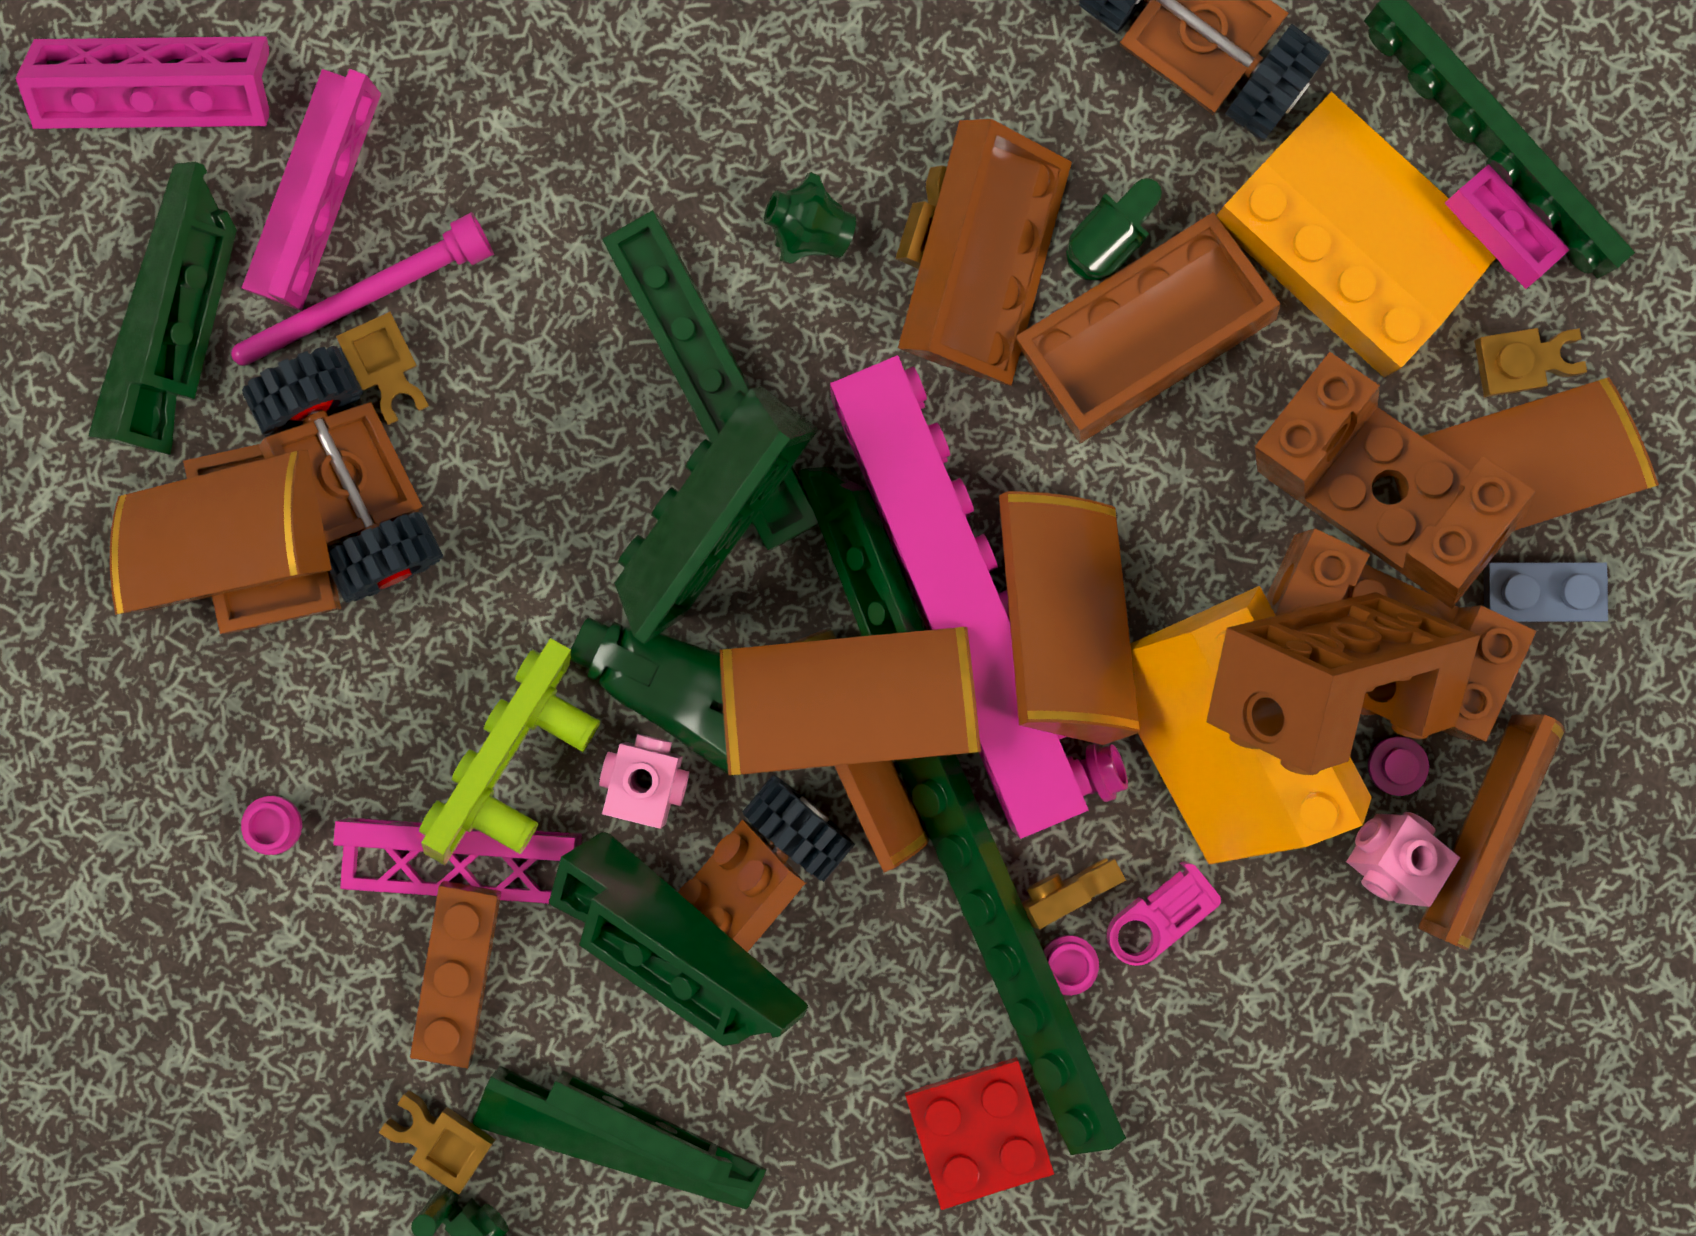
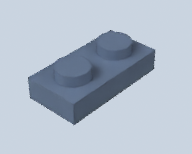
[1484,562,1608,622]

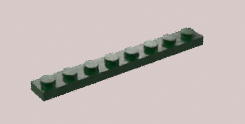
[896,754,1126,1155]

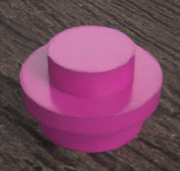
[1368,737,1429,796]
[1080,743,1128,802]
[241,796,302,855]
[1043,935,1099,995]

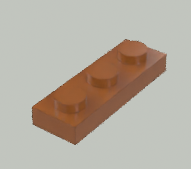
[410,881,502,1069]

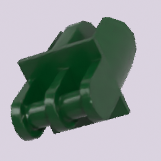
[1066,178,1162,281]

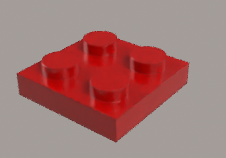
[905,1057,1054,1210]

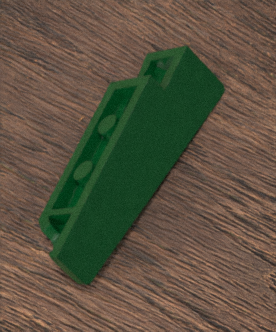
[88,161,237,455]
[799,466,925,636]
[549,832,808,1046]
[473,1066,767,1209]

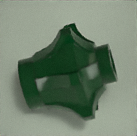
[764,172,856,264]

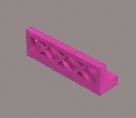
[15,36,269,129]
[242,69,381,311]
[333,817,582,904]

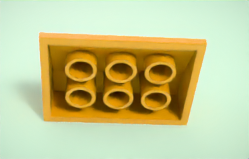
[1216,91,1496,377]
[1130,586,1372,864]

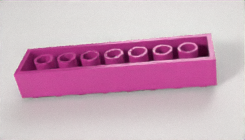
[830,355,1092,839]

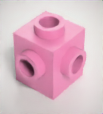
[599,734,689,829]
[1346,812,1460,907]

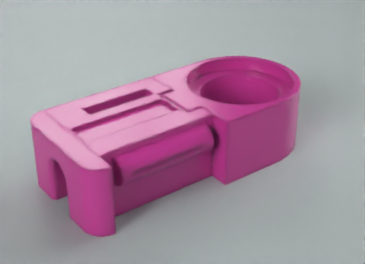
[1107,861,1221,966]

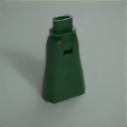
[570,617,735,777]

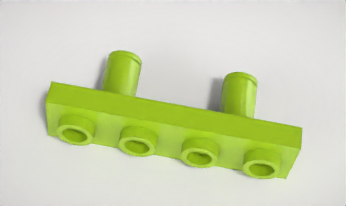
[419,638,600,865]

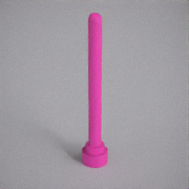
[231,212,494,366]

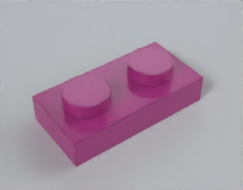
[1445,164,1570,289]

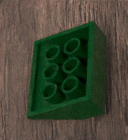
[614,387,819,644]

